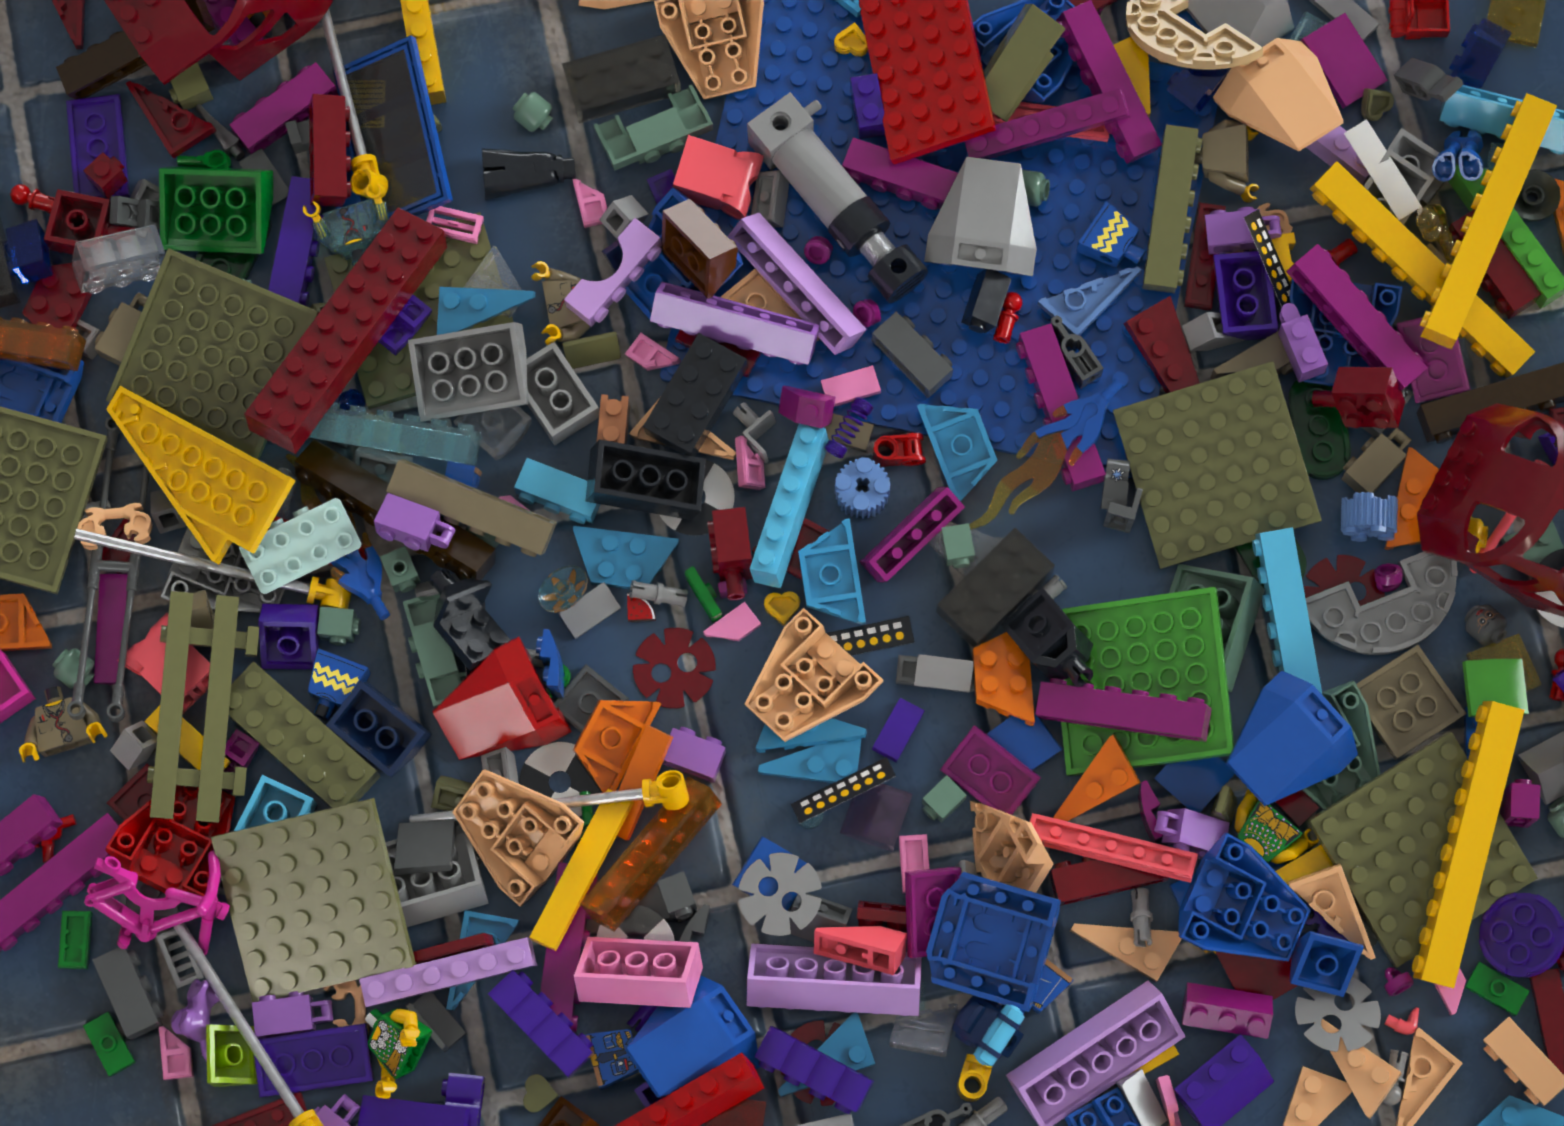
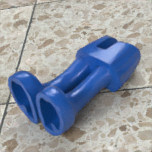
[1432,130,1484,182]

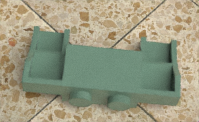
[594,84,713,171]
[403,594,466,709]

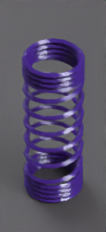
[825,397,873,458]

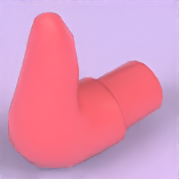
[1384,1007,1419,1035]

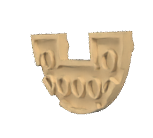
[1126,0,1263,70]

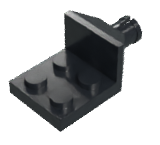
[429,568,511,671]
[1001,587,1093,687]

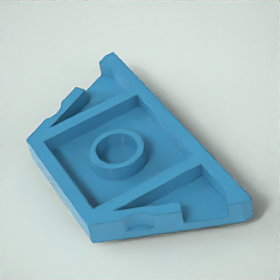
[917,404,998,502]
[798,518,866,625]
[573,526,679,589]
[1476,1095,1564,1126]

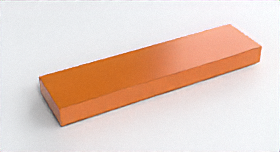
[617,725,673,840]

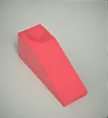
[814,926,907,975]

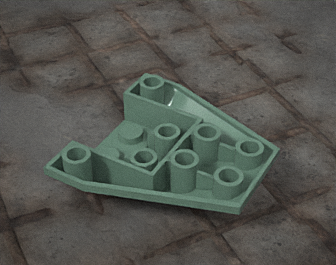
[1302,681,1380,810]

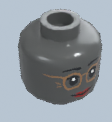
[1464,604,1507,645]

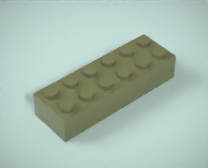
[228,661,381,808]

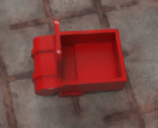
[1388,0,1450,40]

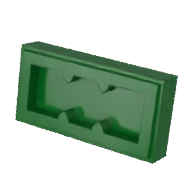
[685,566,722,623]
[58,911,93,969]
[1464,962,1530,1017]
[83,1012,136,1077]

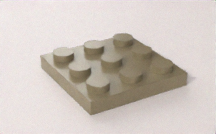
[1356,645,1466,760]

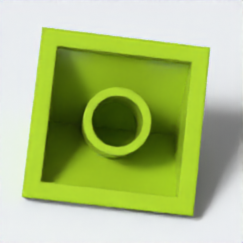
[206,1024,258,1087]

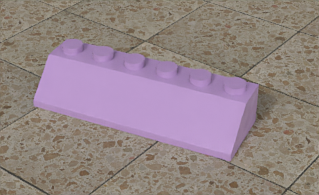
[747,944,922,1016]
[1006,981,1186,1126]

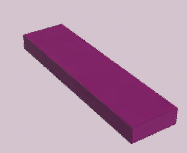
[94,574,128,685]

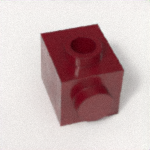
[83,152,128,199]

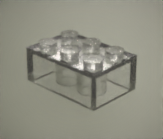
[72,224,165,294]

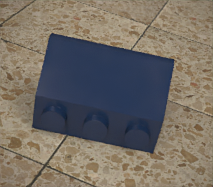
[326,681,432,777]

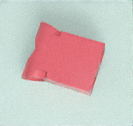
[672,135,764,220]
[117,612,210,714]

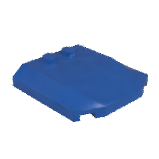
[0,331,84,423]
[926,872,1061,1012]

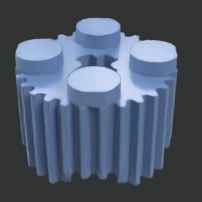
[835,457,890,519]
[1341,492,1398,542]

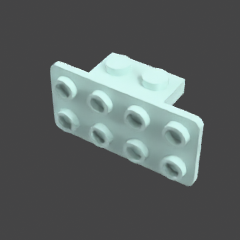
[239,498,362,594]

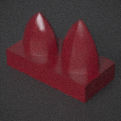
[857,900,907,933]

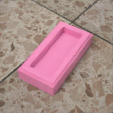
[821,365,881,407]
[899,834,929,894]

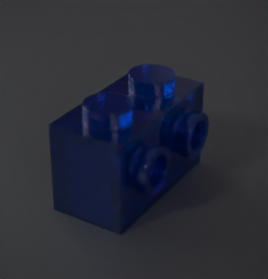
[4,219,53,285]

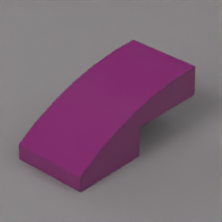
[222,729,260,794]
[1138,780,1163,843]

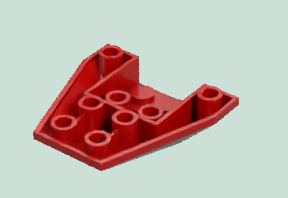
[432,636,572,760]
[105,786,235,896]

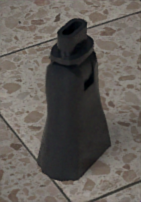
[482,148,576,200]

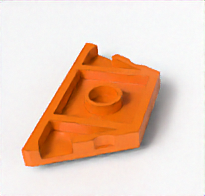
[1384,447,1439,550]
[0,593,52,651]
[972,632,1035,726]
[573,700,661,793]

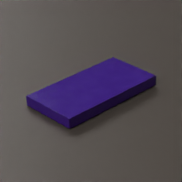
[66,94,130,200]
[254,1023,374,1098]
[358,1095,470,1126]

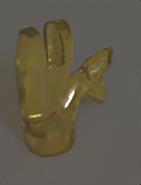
[1415,204,1455,264]

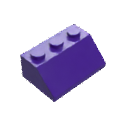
[1213,251,1278,340]
[1173,1034,1274,1126]

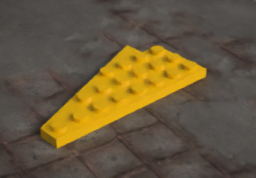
[106,386,296,565]

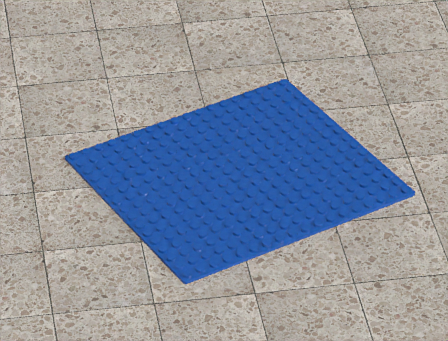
[660,0,1221,479]

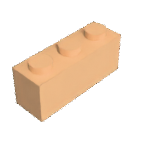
[1483,1017,1564,1106]

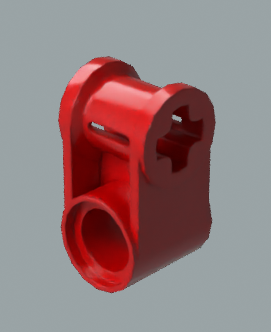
[872,433,926,467]

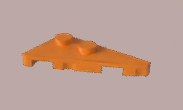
[1053,735,1141,822]

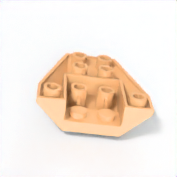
[654,0,764,100]
[1213,38,1343,151]
[745,608,884,742]
[452,769,584,907]

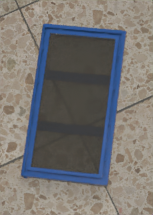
[333,35,453,234]

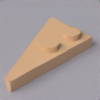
[1070,923,1182,982]

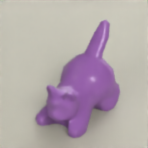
[171,979,220,1062]

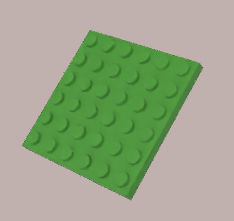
[1061,587,1234,777]

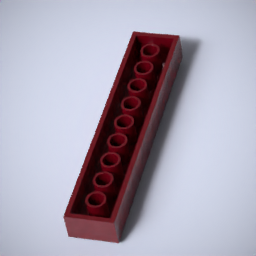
[244,207,447,455]

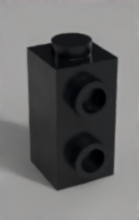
[961,269,1012,333]

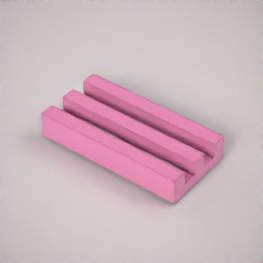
[426,206,484,244]

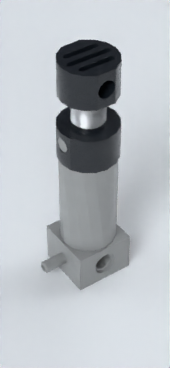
[747,92,928,303]

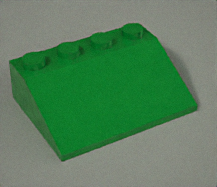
[159,167,273,254]

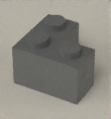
[631,871,697,927]

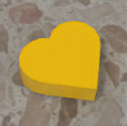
[834,22,868,57]
[764,591,800,626]

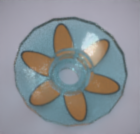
[538,565,588,613]

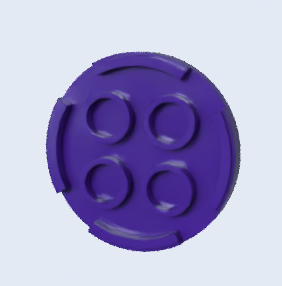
[1479,892,1564,978]

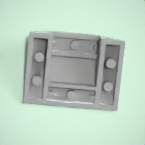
[1186,0,1294,47]

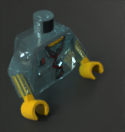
[303,183,389,266]

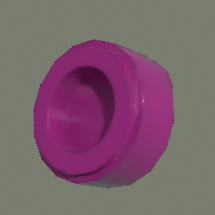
[804,236,833,265]
[853,299,881,327]
[1374,564,1403,592]
[1384,967,1414,997]

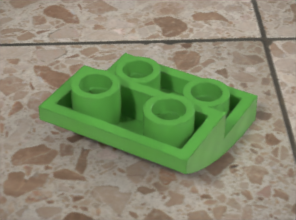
[1462,659,1529,717]

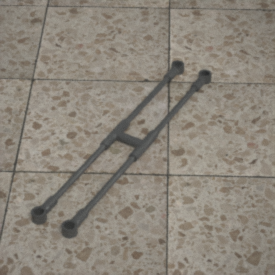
[67,416,150,722]

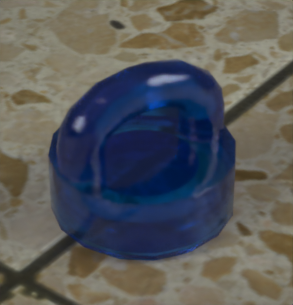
[337,389,365,417]

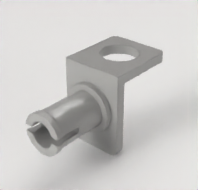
[733,402,776,464]

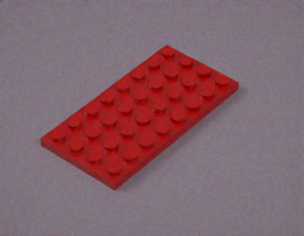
[859,0,996,165]

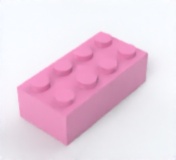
[574,937,703,1008]

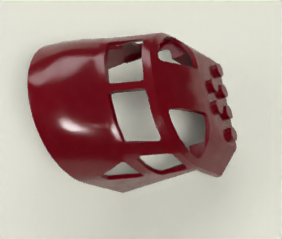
[104,0,333,85]
[1417,403,1564,617]

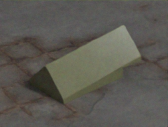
[983,4,1065,122]

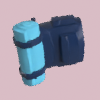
[952,995,1025,1067]

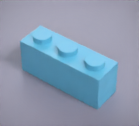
[514,458,601,524]

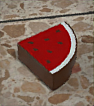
[627,593,656,622]

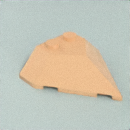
[970,801,1054,893]

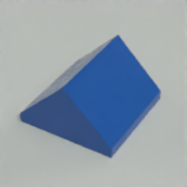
[1289,931,1364,997]

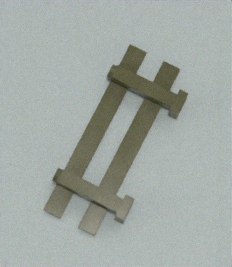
[147,591,259,823]

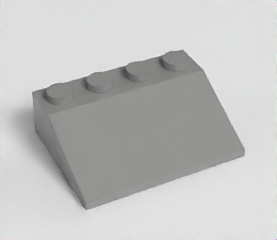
[408,322,528,422]
[385,821,489,927]

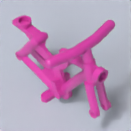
[84,850,230,955]

